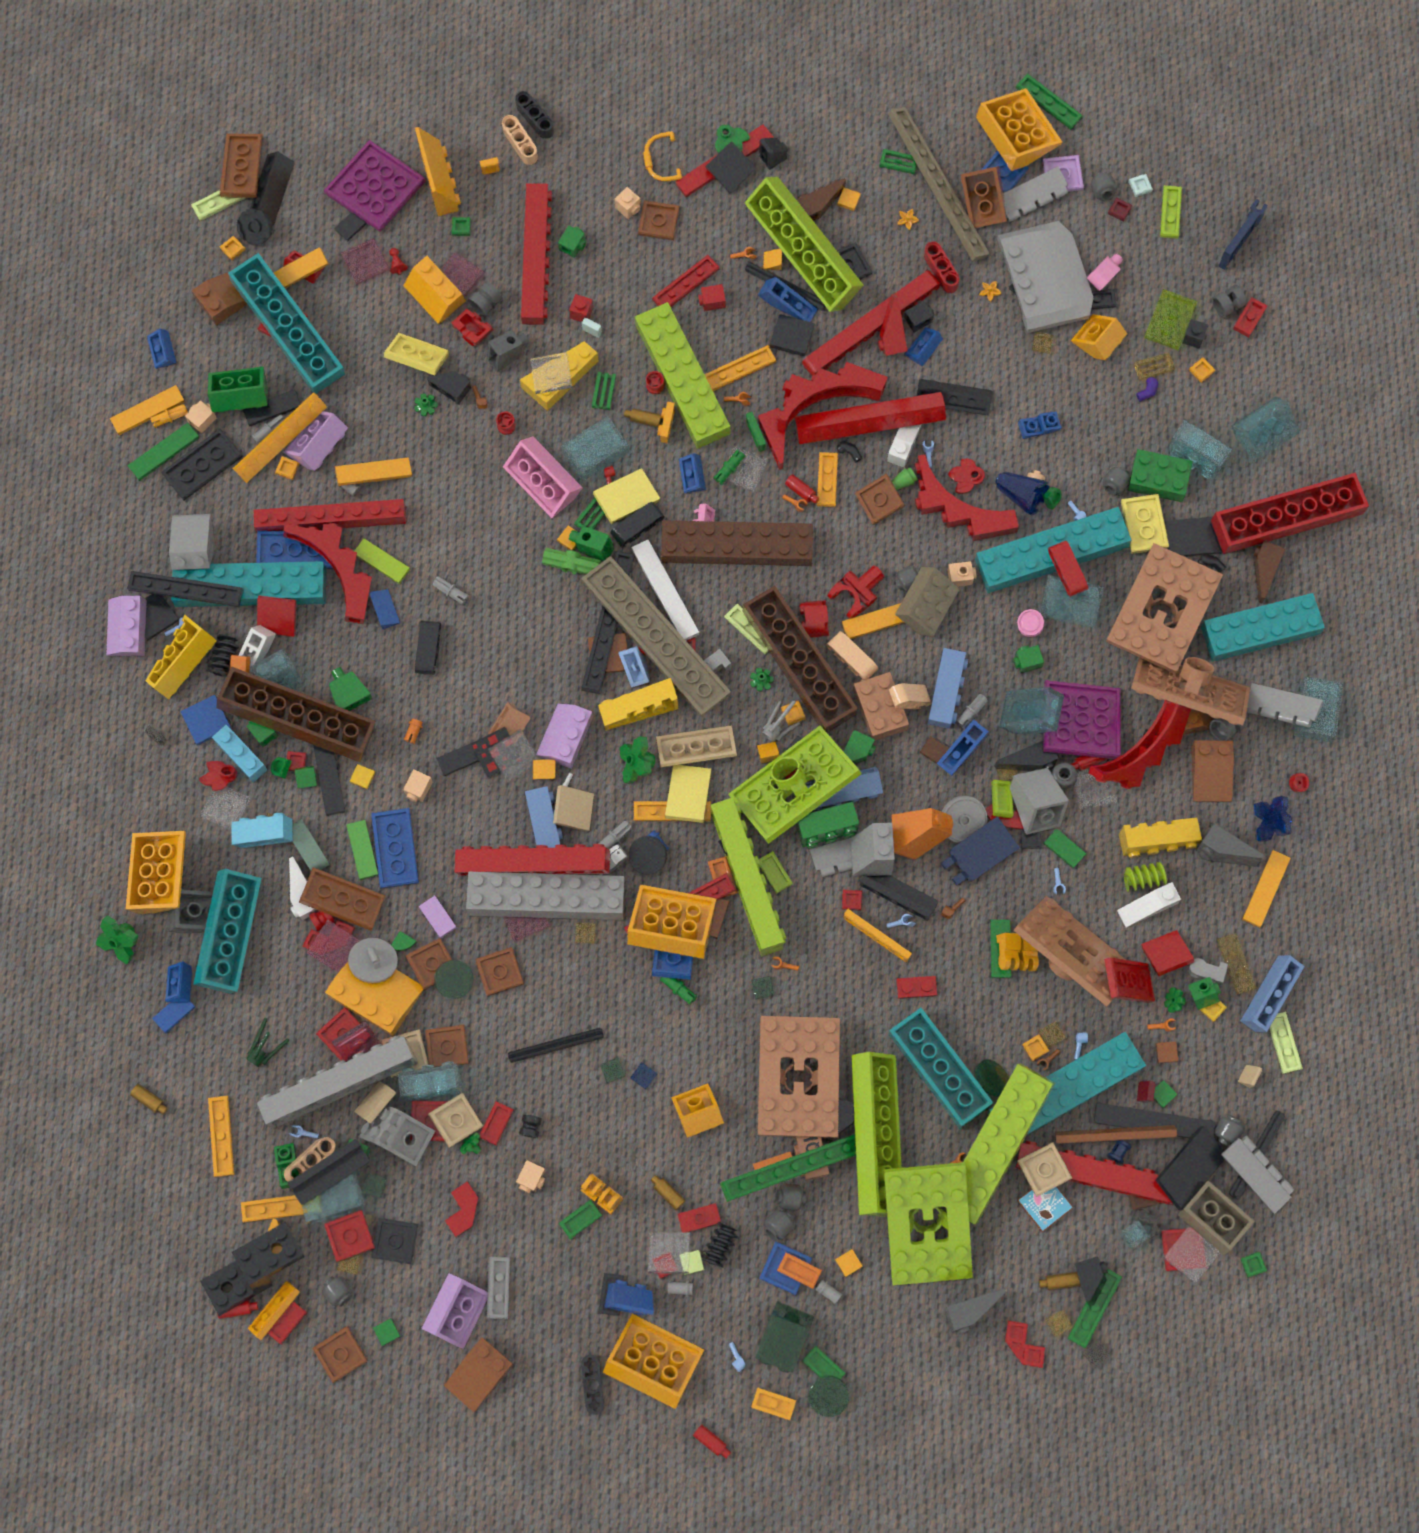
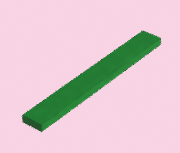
[720,1134,856,1202]

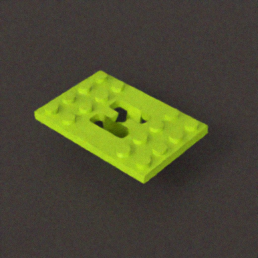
[728,726,862,844]
[884,1162,973,1285]

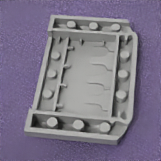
[997,221,1093,333]

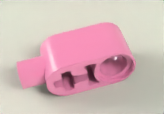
[1087,254,1122,291]

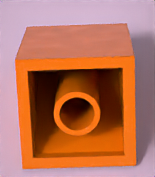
[892,808,953,859]

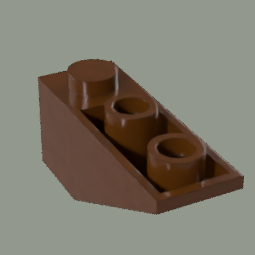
[796,178,846,221]

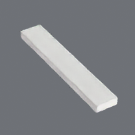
[631,540,699,641]

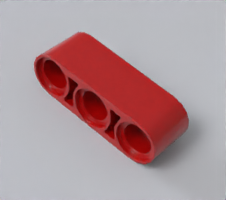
[924,241,959,293]
[1048,541,1088,597]

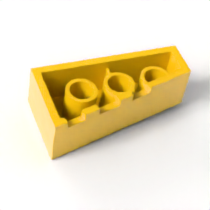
[520,341,599,411]
[145,615,217,699]
[598,678,678,731]
[1119,818,1202,858]

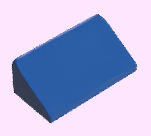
[904,327,943,367]
[147,328,176,369]
[679,453,706,493]
[369,589,400,630]
[165,961,192,1002]

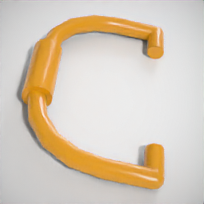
[643,131,682,181]

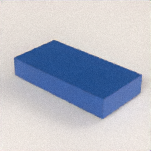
[152,1001,196,1033]

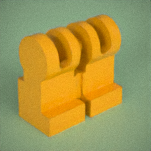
[996,933,1039,971]
[581,1174,623,1214]

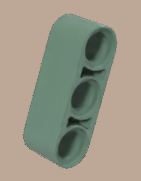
[292,819,330,871]

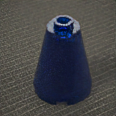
[995,471,1049,516]

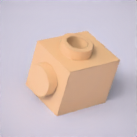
[615,187,641,219]
[185,400,217,434]
[947,561,976,587]
[403,769,433,802]
[516,1160,546,1193]

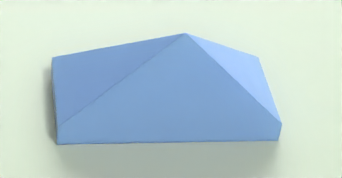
[619,646,650,687]

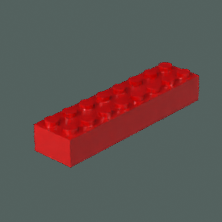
[1211,473,1369,554]

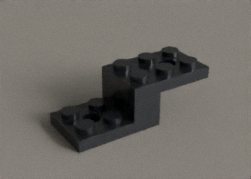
[200,1222,305,1316]

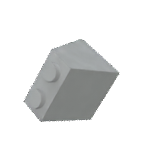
[169,514,215,570]
[1010,768,1069,834]
[851,823,894,876]

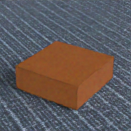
[1156,1042,1178,1063]

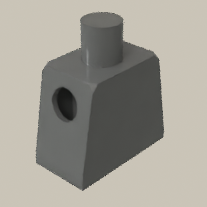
[487,331,529,372]

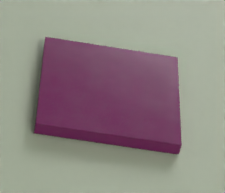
[324,140,426,232]
[1043,680,1121,759]

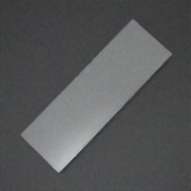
[487,1257,510,1319]

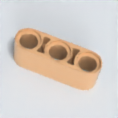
[502,115,538,165]
[826,631,878,681]
[889,683,932,709]
[284,1137,336,1182]

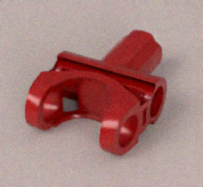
[827,565,885,619]

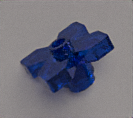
[1254,796,1292,842]

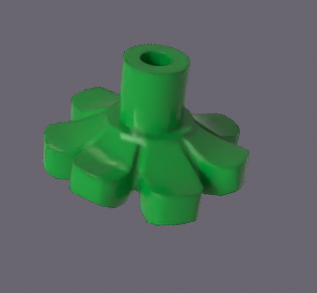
[414,394,438,417]
[750,668,774,692]
[1164,987,1186,1013]
[460,1132,481,1154]

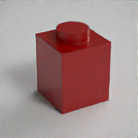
[698,284,726,311]
[569,294,593,322]

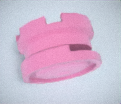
[1017,609,1044,637]

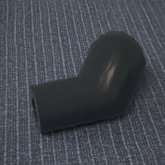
[837,441,863,463]
[1198,554,1227,573]

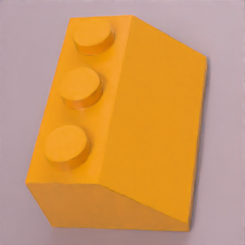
[403,256,466,325]

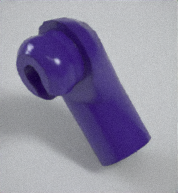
[1136,377,1159,402]

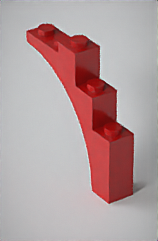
[776,362,888,432]
[914,455,1019,541]
[283,523,372,624]
[1089,700,1191,789]

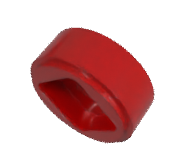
[1289,773,1309,792]

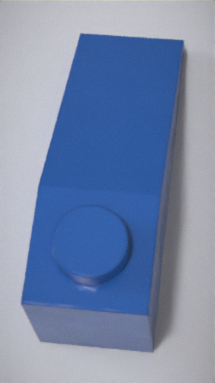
[758,277,818,322]
[937,720,989,776]

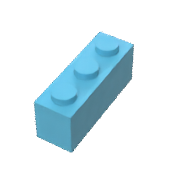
[212,725,267,783]
[232,813,293,848]

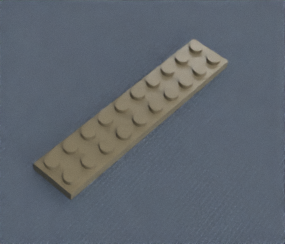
[581,556,731,717]

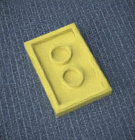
[384,333,449,375]
[593,468,660,524]
[1121,494,1169,554]
[665,765,711,823]

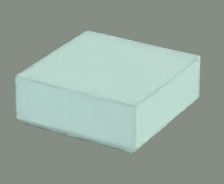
[1128,174,1153,197]
[582,318,602,338]

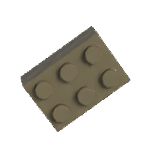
[895,567,960,636]
[1177,1181,1255,1255]

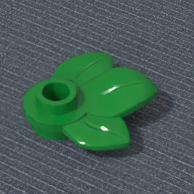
[715,124,750,153]

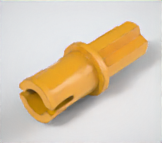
[150,404,188,428]

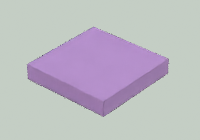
[1042,155,1084,192]

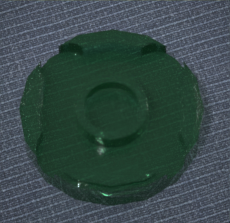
[434,960,473,999]
[974,1059,1009,1097]
[809,1376,849,1417]

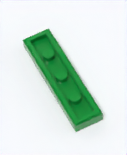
[1016,73,1083,130]
[127,422,199,481]
[1067,1268,1122,1349]

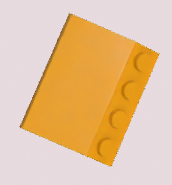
[976,88,1062,171]
[415,127,461,216]
[126,831,186,914]
[627,885,716,959]
[325,962,423,1036]
[603,1314,704,1409]

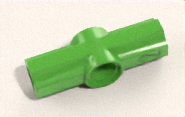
[542,548,601,574]

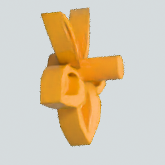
[897,209,919,230]
[979,281,1001,302]

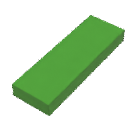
[346,820,379,880]

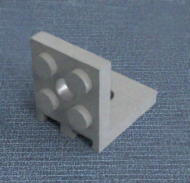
[359,1105,435,1166]

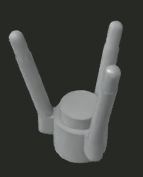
[762,700,800,742]

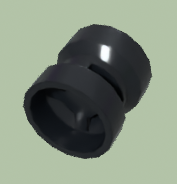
[519,1114,542,1138]

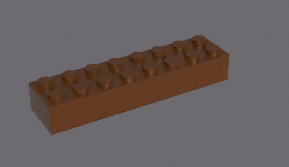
[661,520,813,566]
[742,586,858,733]
[216,667,376,763]

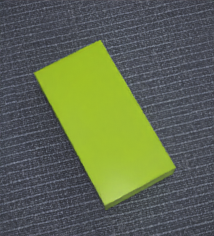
[991,779,1014,818]
[758,851,793,894]

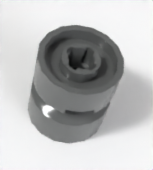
[468,281,503,317]
[1212,285,1247,318]
[1209,718,1246,741]

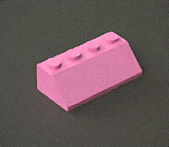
[503,436,582,518]

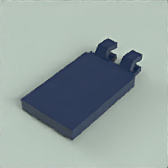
[1219,199,1268,270]
[940,816,1020,885]

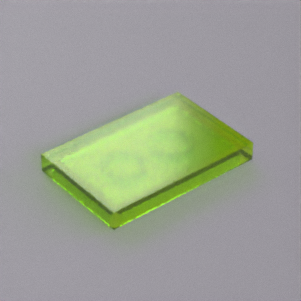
[1144,289,1198,350]

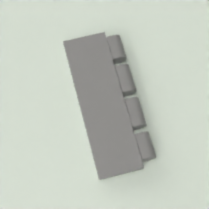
[1004,167,1068,222]
[1247,683,1324,728]
[810,838,852,877]
[1221,1136,1294,1214]

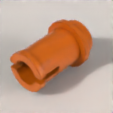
[403,718,423,744]

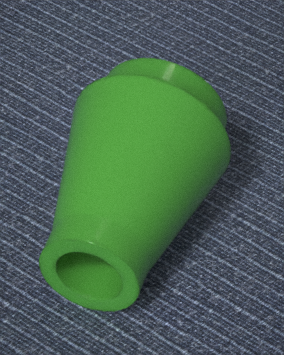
[892,468,918,490]

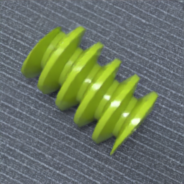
[1124,862,1167,892]

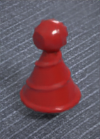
[389,248,408,275]

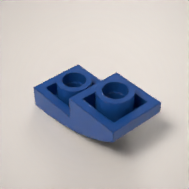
[1018,411,1061,439]

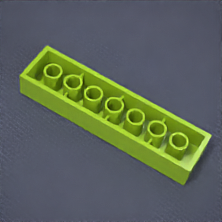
[745,177,864,312]
[635,302,731,449]
[710,797,786,957]
[852,1052,902,1217]
[963,1063,1056,1225]

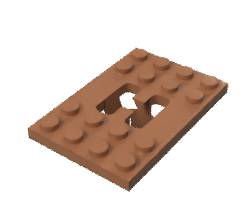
[1106,543,1223,674]
[1131,657,1250,725]
[1013,896,1126,1006]
[758,1016,840,1138]

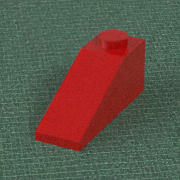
[878,294,907,356]
[758,408,785,470]

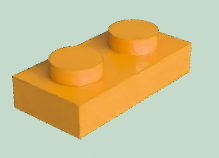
[657,402,675,443]
[751,1388,796,1420]

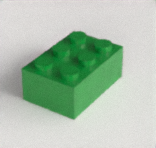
[208,366,268,412]
[1127,449,1193,502]
[796,802,859,849]

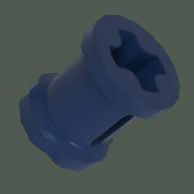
[1107,1140,1132,1165]

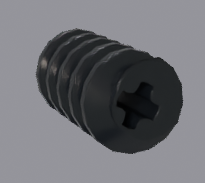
[207,634,239,677]
[701,1222,739,1268]

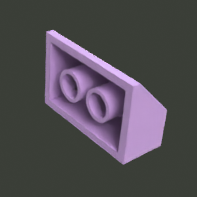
[283,411,348,471]
[106,596,147,656]
[536,704,593,769]
[421,1273,488,1349]

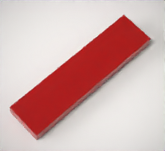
[652,255,720,307]

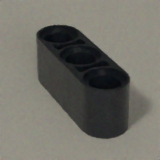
[515,91,554,139]
[610,502,665,548]
[415,620,441,675]

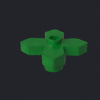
[619,736,655,784]
[96,915,138,964]

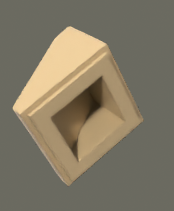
[1238,1065,1262,1088]

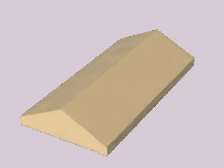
[656,725,737,767]

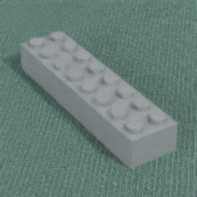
[466,872,625,920]
[257,1036,418,1129]

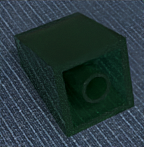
[755,1301,815,1373]

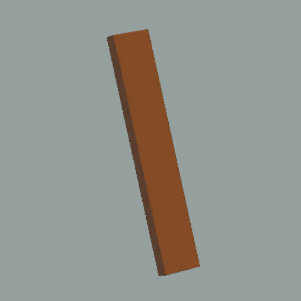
[1055,1125,1177,1143]

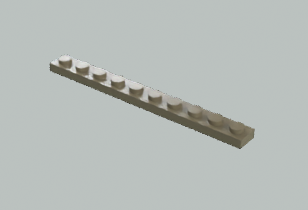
[888,107,989,261]

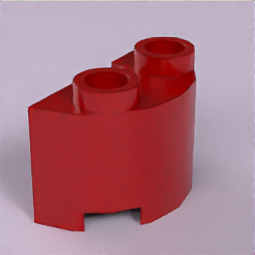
[451,309,493,347]
[799,600,829,638]

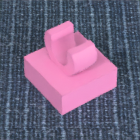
[693,504,715,521]

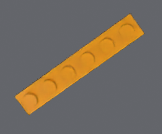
[233,392,327,483]

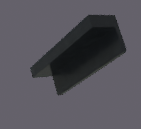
[250,151,294,225]
[916,379,992,415]
[859,875,938,921]
[288,1138,370,1205]

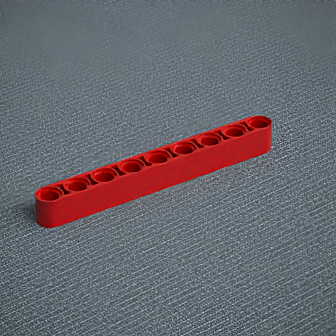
[802,270,941,376]

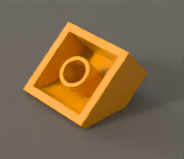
[1071,314,1127,360]
[671,1083,724,1137]

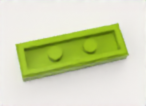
[1160,185,1182,239]
[355,539,410,584]

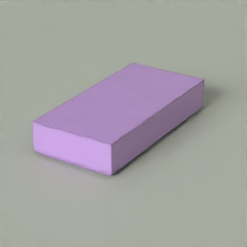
[419,896,457,938]

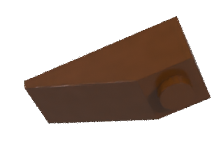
[1253,541,1285,604]

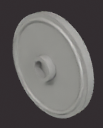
[942,796,987,843]
[348,938,398,983]

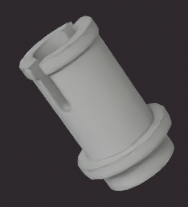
[336,480,360,496]
[815,1280,842,1304]
[668,1281,693,1297]

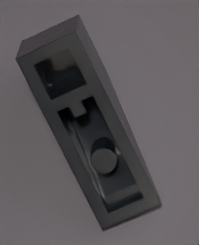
[994,741,1059,771]

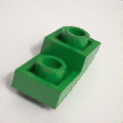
[274,1143,299,1189]

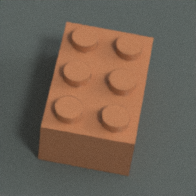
[853,672,909,741]

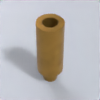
[624,408,661,427]
[130,1084,168,1115]
[651,1175,686,1211]
[1039,1272,1080,1290]

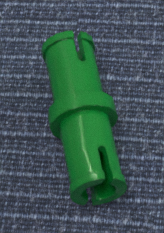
[713,449,746,485]
[660,977,698,1005]

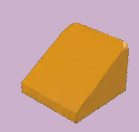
[763,249,782,270]
[757,741,779,764]
[533,760,555,780]

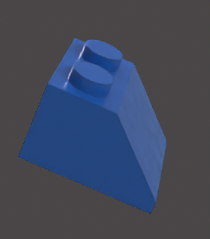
[604,1280,654,1315]

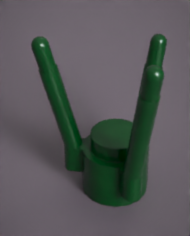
[246,1018,289,1067]

